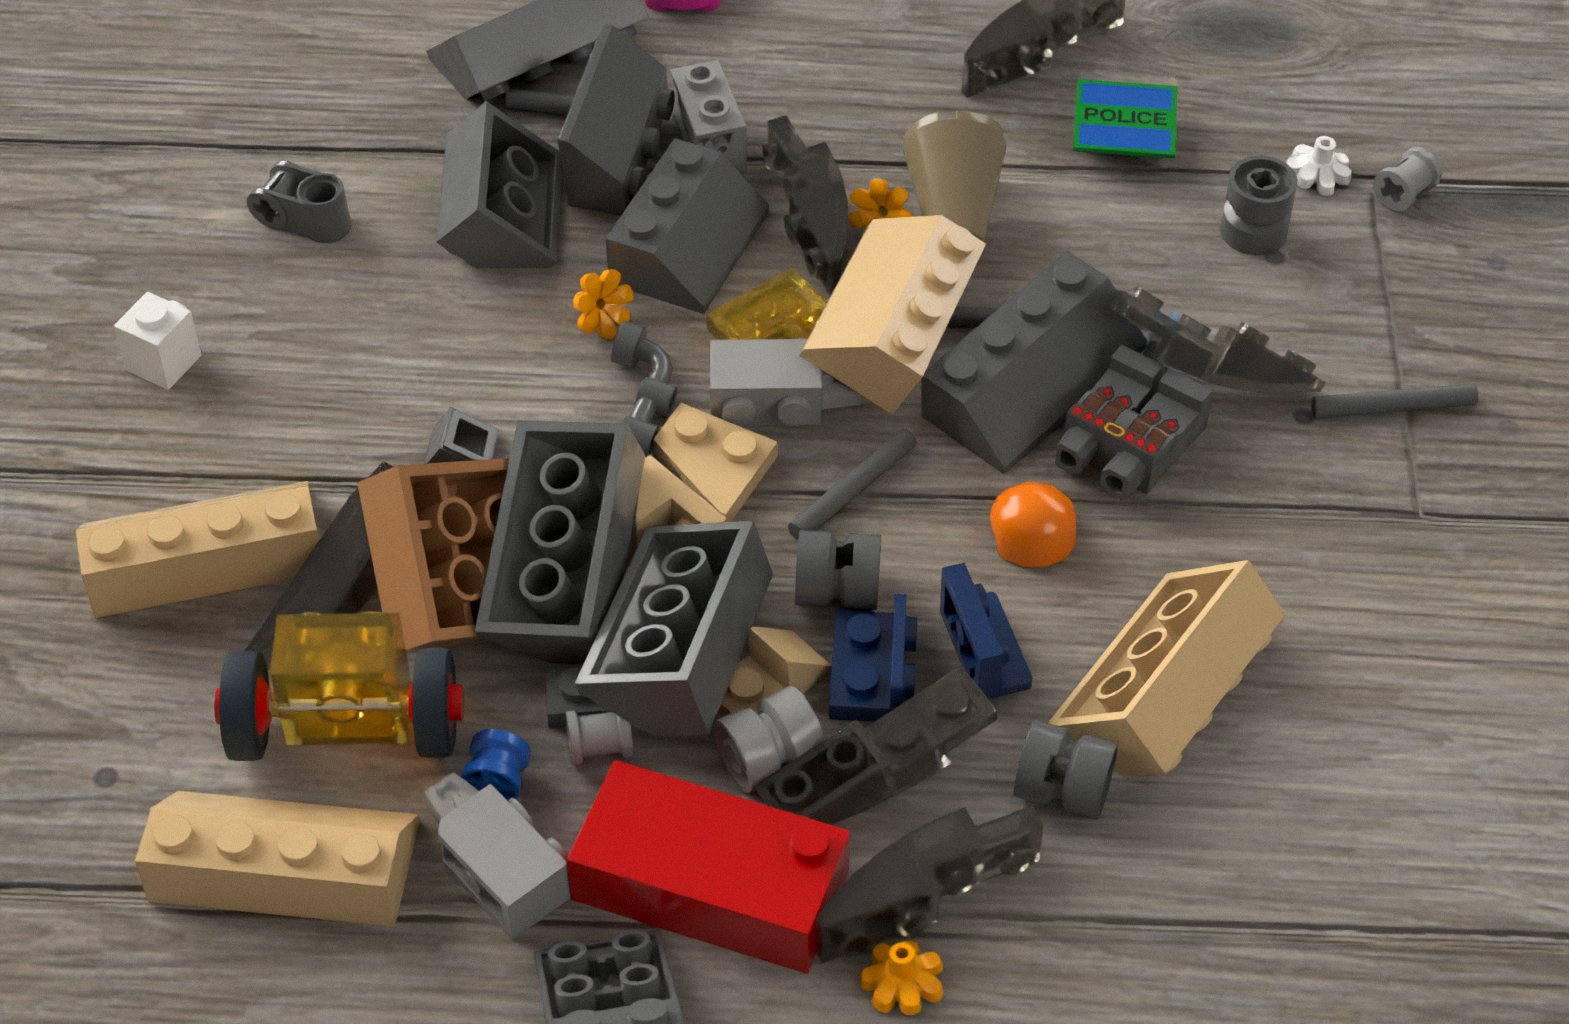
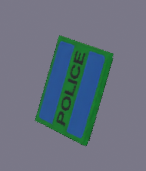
[1073,79,1178,159]

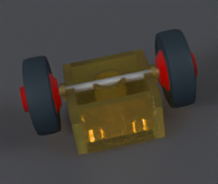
[214,611,464,761]

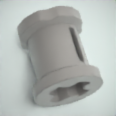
[1374,147,1442,211]
[565,710,633,765]

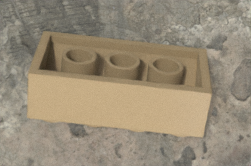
[799,215,986,414]
[76,481,326,618]
[1048,560,1286,777]
[135,791,420,927]

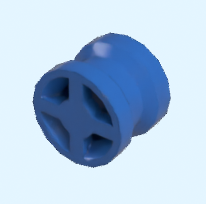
[460,729,531,801]

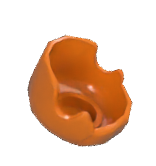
[990,481,1077,567]

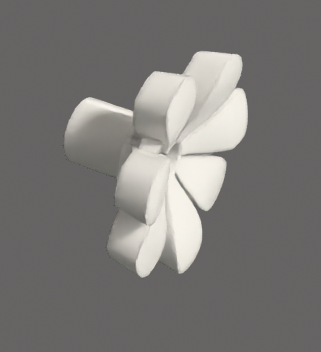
[1286,136,1351,196]

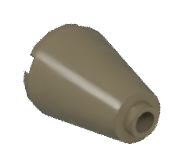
[903,111,1006,243]

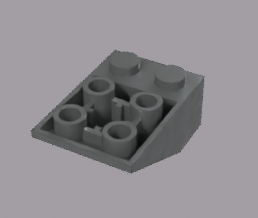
[534,930,684,1024]

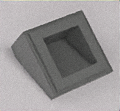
[424,407,500,464]

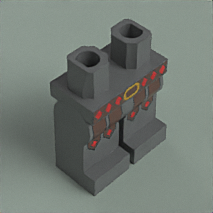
[1055,344,1214,500]

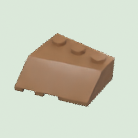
[357,458,510,655]

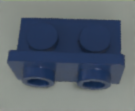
[940,563,1033,702]
[829,594,917,723]

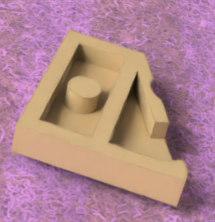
[653,403,778,522]

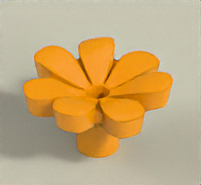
[848,178,914,236]
[573,269,634,340]
[860,941,944,1015]

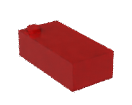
[566,760,850,974]

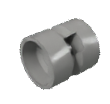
[713,686,826,793]

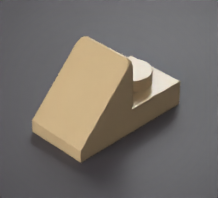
[636,455,727,547]
[717,626,832,717]

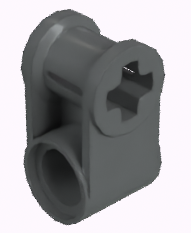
[247,160,352,243]

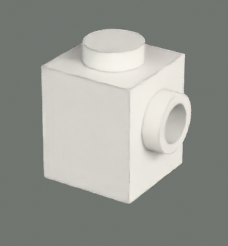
[114,292,201,390]

